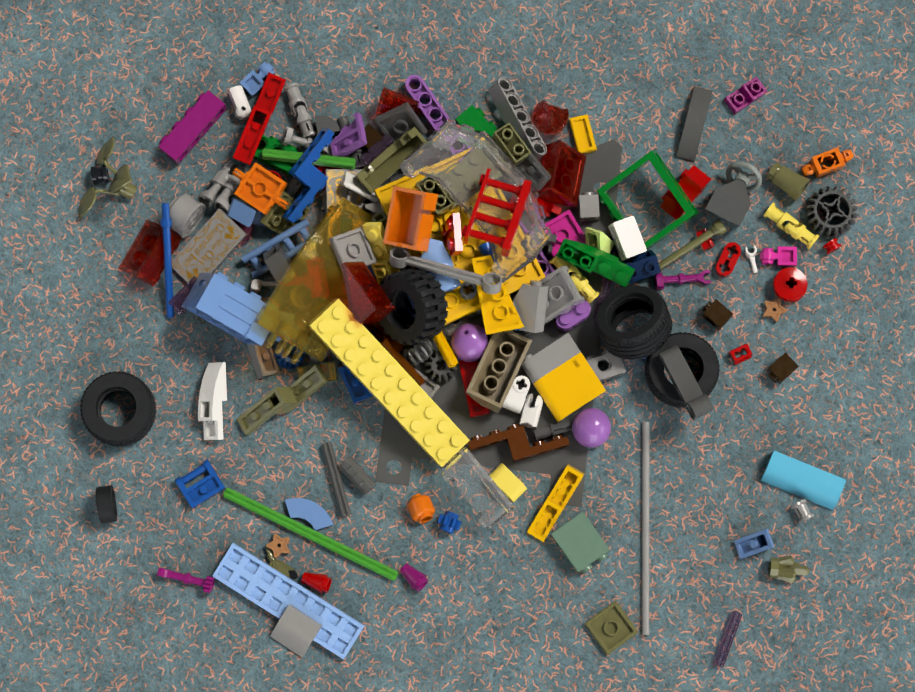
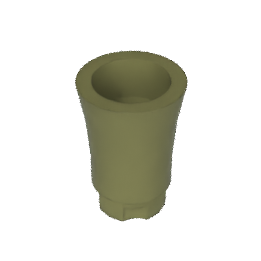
[766,162,811,202]

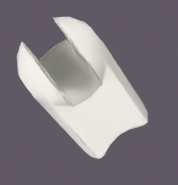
[228,85,251,120]
[519,393,543,429]

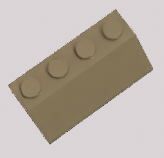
[466,331,532,413]

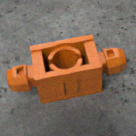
[801,147,854,178]

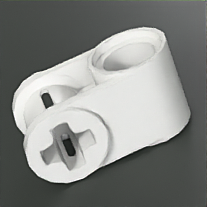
[502,375,530,414]

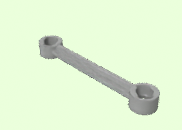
[389,247,502,294]

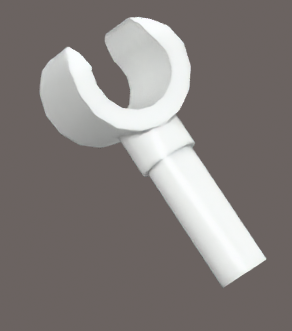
[745,245,758,273]
[250,279,278,291]

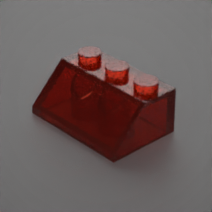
[534,140,586,207]
[118,220,182,287]

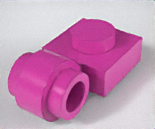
[760,246,797,267]

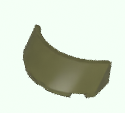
[355,127,429,194]

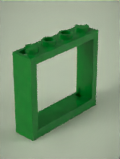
[597,151,699,250]

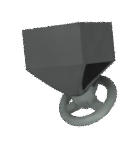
[706,161,762,226]

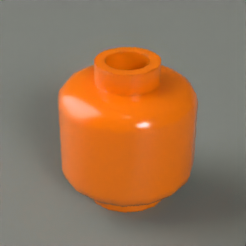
[407,493,435,524]

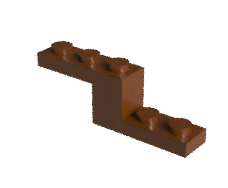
[354,299,425,386]
[468,424,570,463]

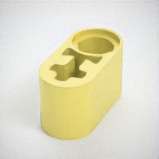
[488,463,527,503]

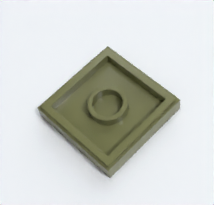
[584,601,639,655]

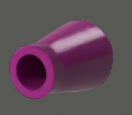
[400,563,429,592]

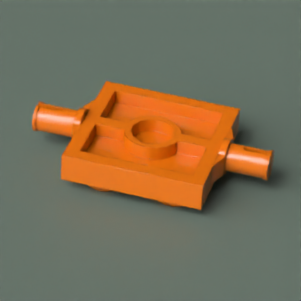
[232,162,289,215]

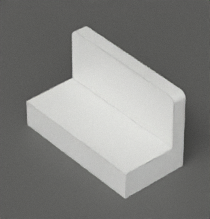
[608,216,647,261]

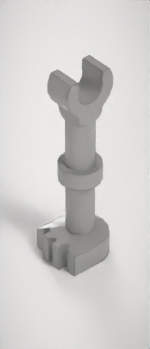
[282,127,332,156]

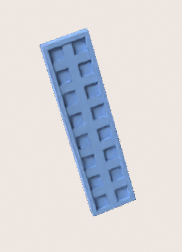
[213,543,365,659]

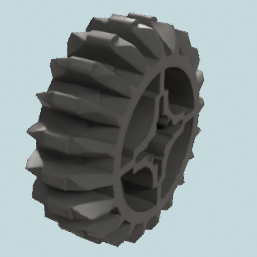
[806,186,858,237]

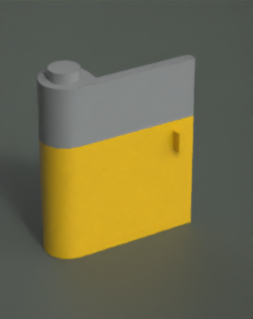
[521,333,606,423]

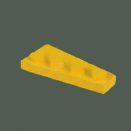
[472,255,525,335]

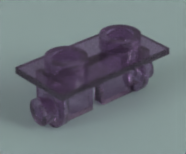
[168,276,197,315]

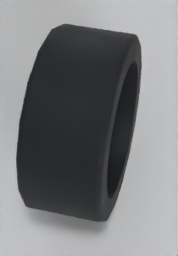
[96,485,117,523]

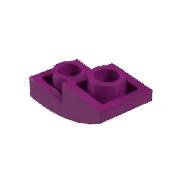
[724,76,768,115]

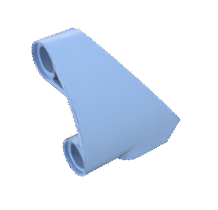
[407,238,461,310]

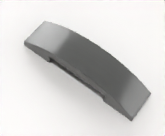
[676,86,712,162]

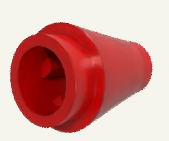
[301,572,332,593]

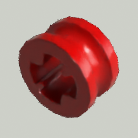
[823,238,842,255]

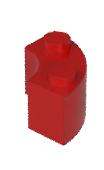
[660,165,711,220]

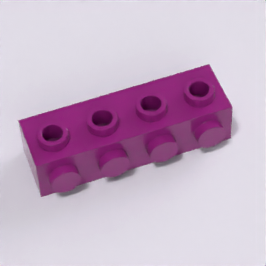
[158,90,227,165]

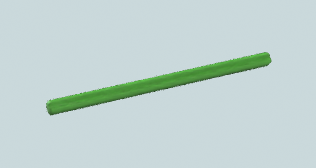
[223,488,398,581]

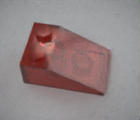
[341,262,395,324]

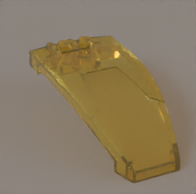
[254,197,373,364]

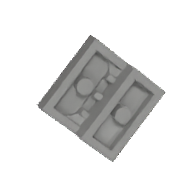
[270,604,323,658]

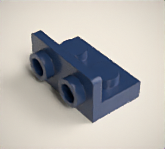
[620,250,661,284]

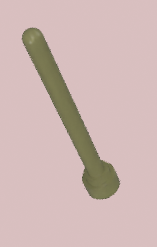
[650,219,727,277]

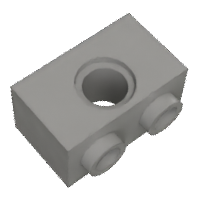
[585,350,626,382]

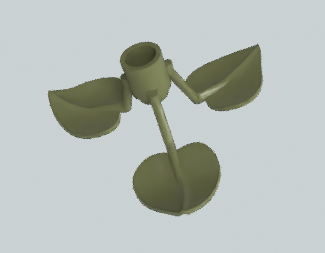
[79,136,137,220]

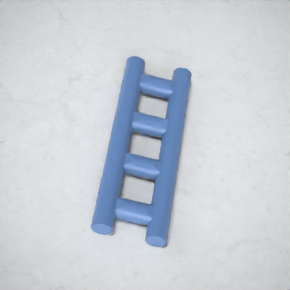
[241,218,320,279]

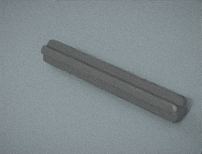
[321,442,351,517]

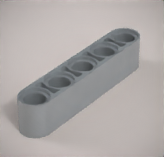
[489,77,547,161]

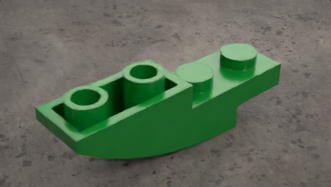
[556,238,635,287]

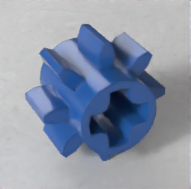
[437,511,462,534]

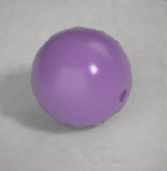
[450,323,490,362]
[572,408,611,448]

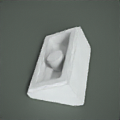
[340,172,378,202]

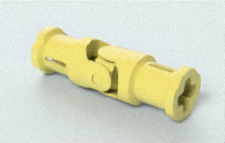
[763,203,819,250]
[549,255,600,303]

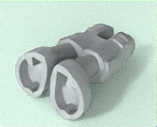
[198,160,247,214]

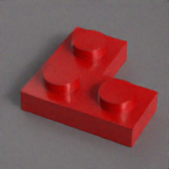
[440,213,463,256]

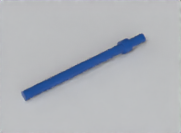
[160,203,174,318]

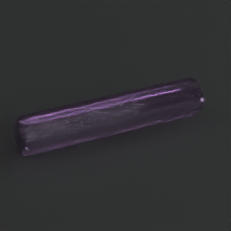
[713,611,742,668]

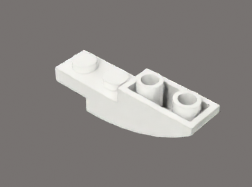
[198,362,227,440]

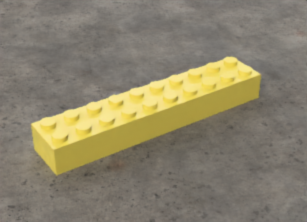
[307,298,470,467]

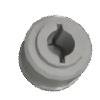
[169,194,206,238]

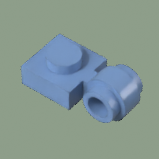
[240,62,276,97]

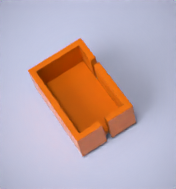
[383,186,438,252]

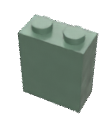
[551,512,610,574]

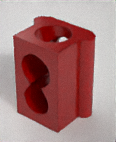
[696,228,715,251]
[728,344,752,365]

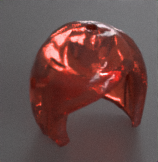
[531,100,569,135]

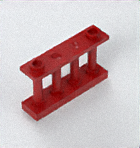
[462,168,532,257]

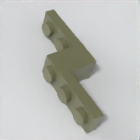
[237,365,328,435]

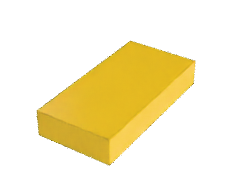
[569,114,597,155]

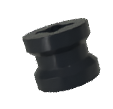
[91,164,110,185]

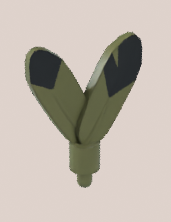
[266,548,298,579]

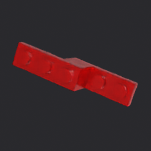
[233,73,286,165]

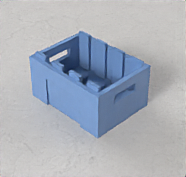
[182,272,280,346]

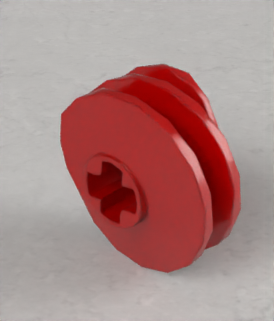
[773,267,808,302]

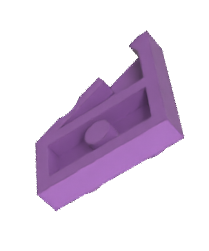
[330,112,367,157]

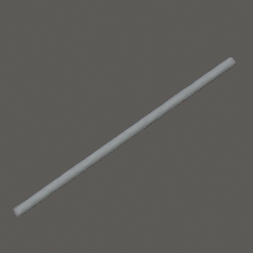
[642,422,650,635]

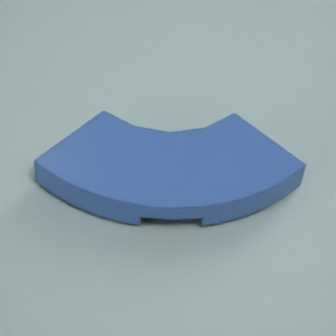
[285,498,334,531]

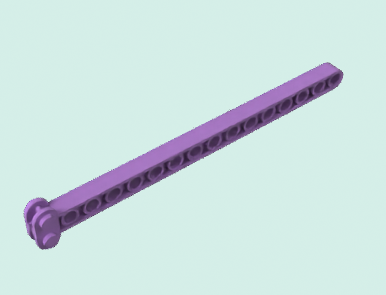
[405,75,591,332]

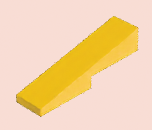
[527,464,585,542]

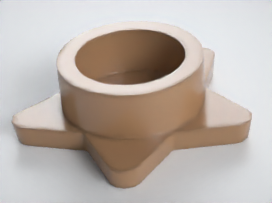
[763,298,787,322]
[266,533,290,558]

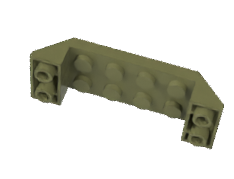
[415,122,531,215]

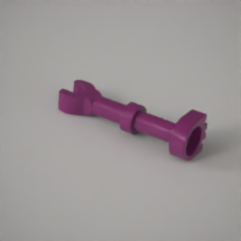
[654,270,711,290]
[157,567,215,593]

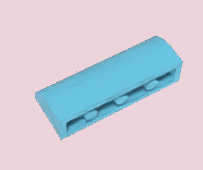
[761,451,846,510]

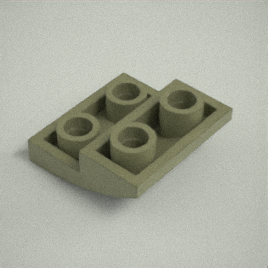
[259,191,310,241]

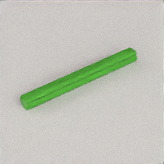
[262,148,356,169]

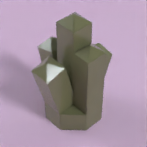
[768,555,809,584]

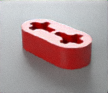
[715,242,741,277]

